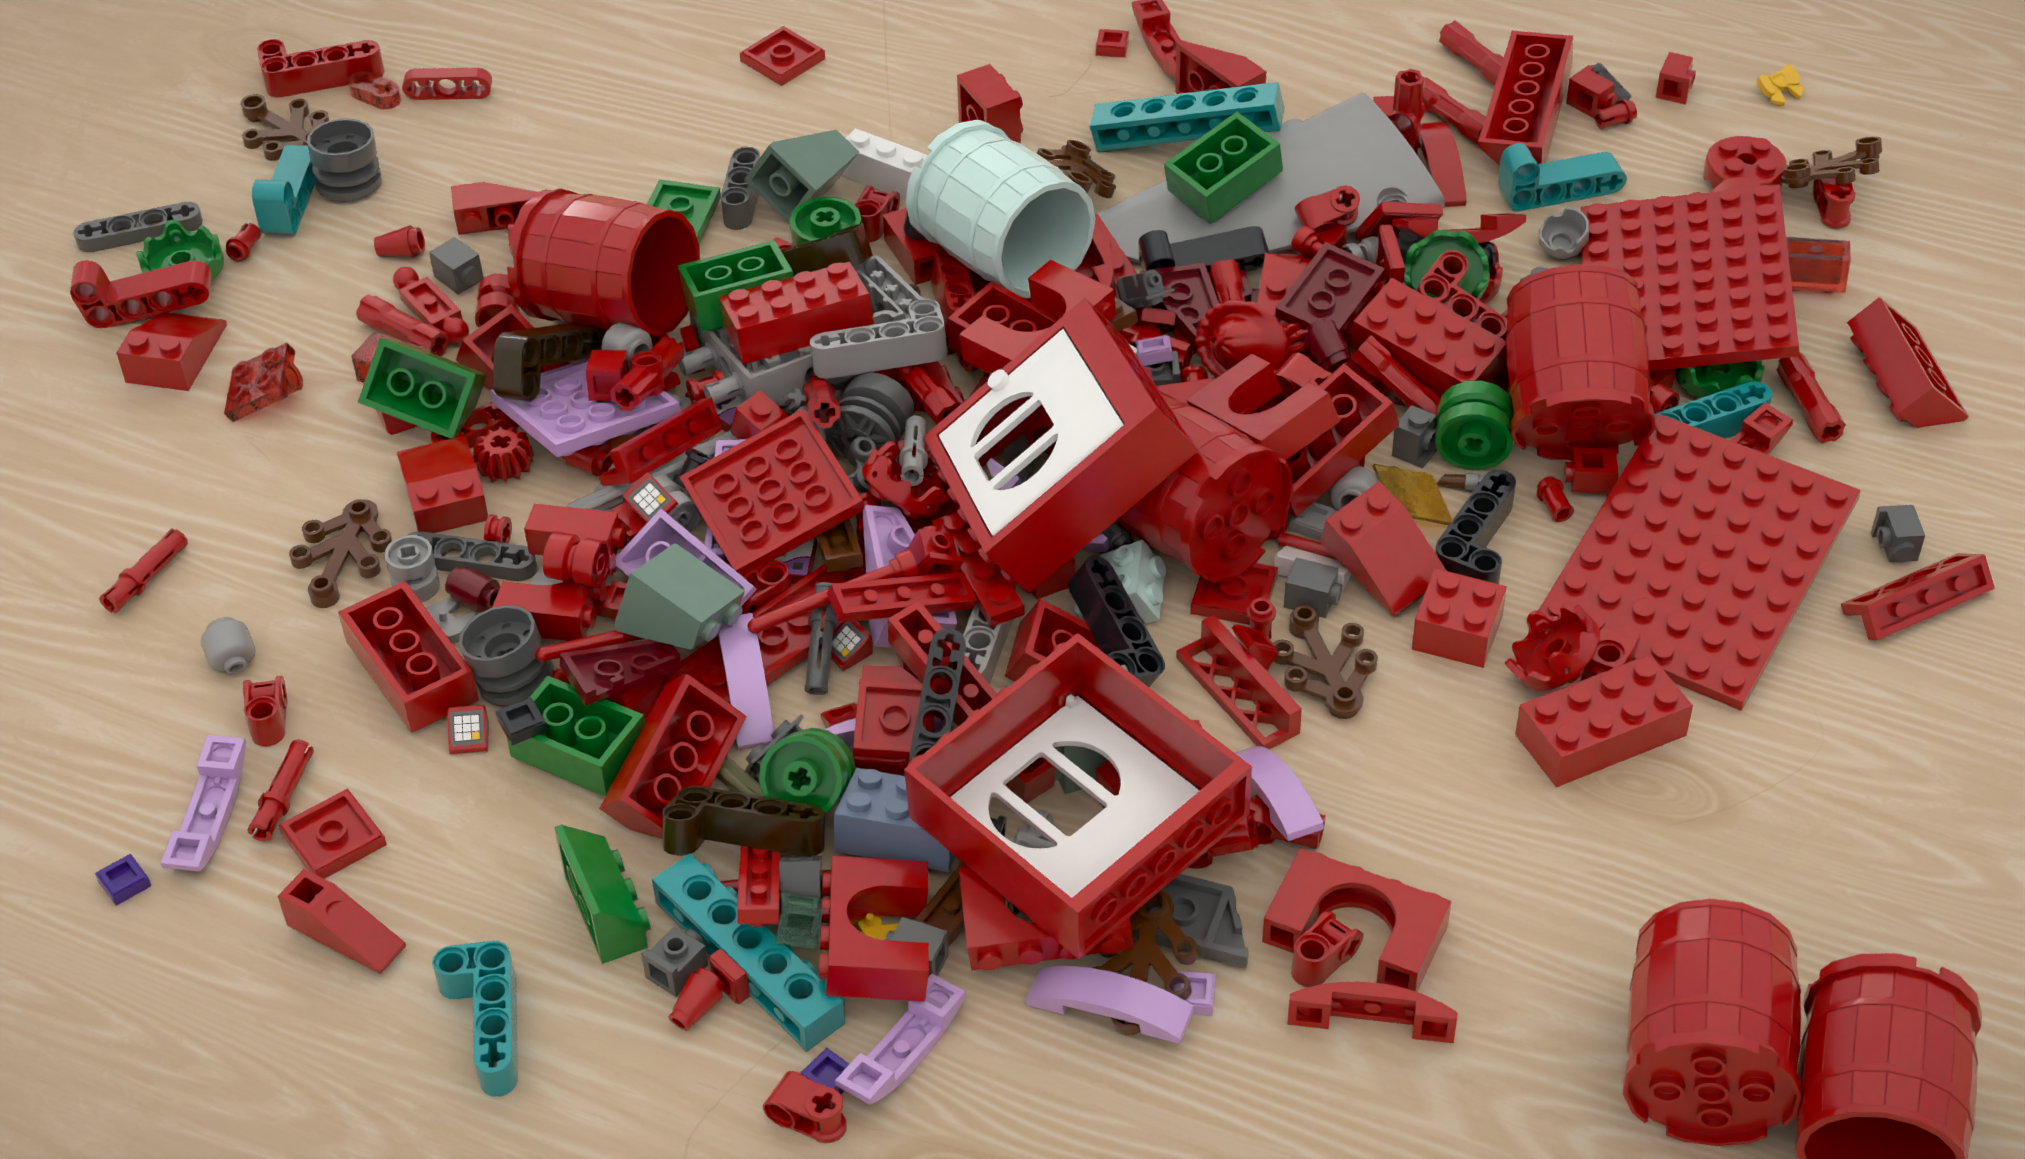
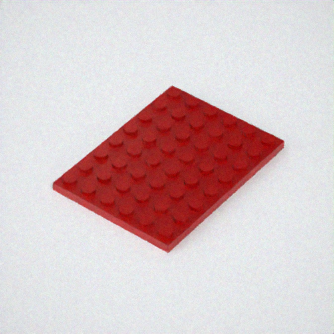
[1581,185,1800,371]
[1538,413,1861,711]

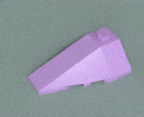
[863,505,957,648]
[616,509,757,607]

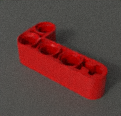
[257,39,385,98]
[930,246,991,338]
[1417,250,1508,372]
[70,260,211,328]

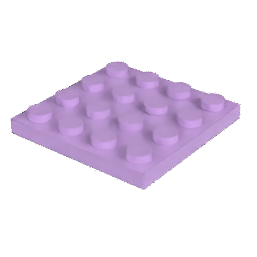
[490,358,680,457]

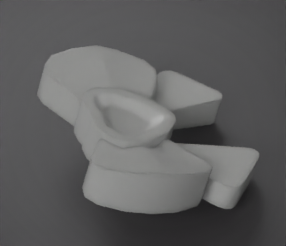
[426,599,475,643]

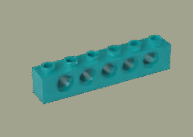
[1090,82,1285,151]
[652,854,845,1052]

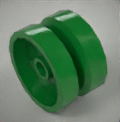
[789,196,862,245]
[1435,381,1515,470]
[759,728,856,813]

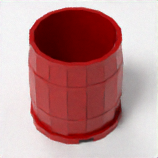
[507,188,700,337]
[1506,264,1656,461]
[1116,392,1293,583]
[1623,898,1802,1146]
[1795,953,1982,1159]

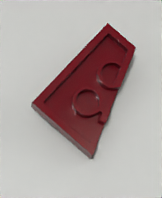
[1140,262,1219,348]
[559,639,681,706]

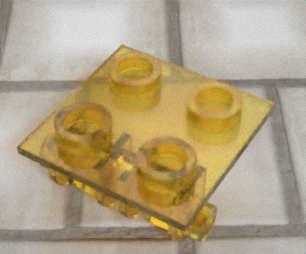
[1372,464,1453,525]

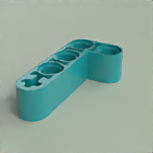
[1498,143,1627,211]
[252,145,315,235]
[1654,381,1772,439]
[432,941,518,1097]

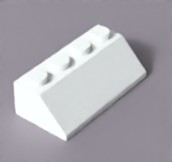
[841,128,928,200]

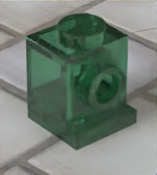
[775,892,823,949]

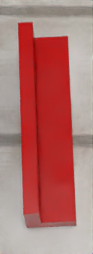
[598,397,723,486]
[1841,553,1995,640]
[1176,615,1302,749]

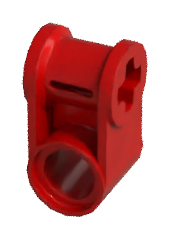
[1813,178,1856,228]
[854,185,900,242]
[1294,185,1360,233]
[1275,353,1332,398]
[741,560,791,615]
[243,675,288,746]
[1291,910,1364,987]
[762,1071,847,1144]

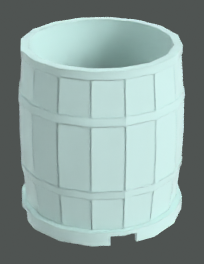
[905,120,1096,298]

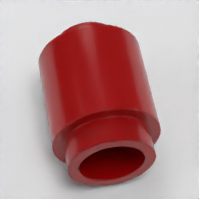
[560,443,613,477]

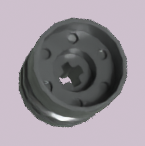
[307,118,382,201]
[825,372,915,459]
[459,605,554,706]

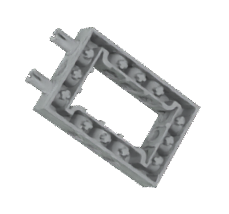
[679,255,923,405]

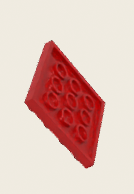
[679,408,864,576]

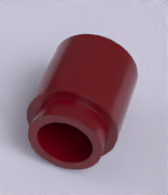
[1303,318,1351,372]
[445,567,500,613]

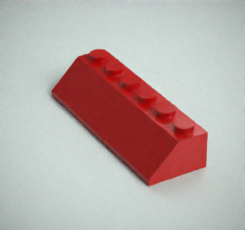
[1478,31,1573,166]

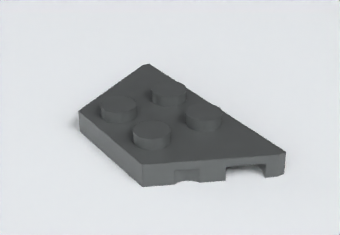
[1132,874,1249,968]

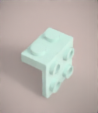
[1075,539,1166,624]

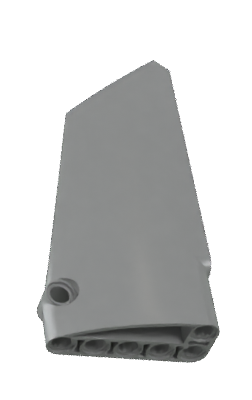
[1098,92,1445,264]

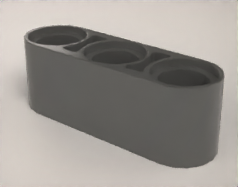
[721,147,760,230]

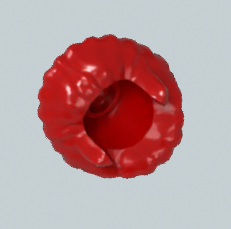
[1195,300,1289,378]

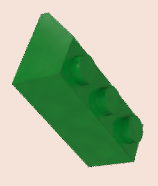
[357,338,487,439]
[554,825,651,964]

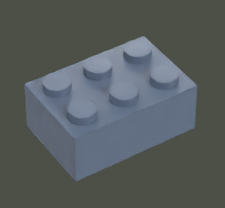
[834,768,955,872]

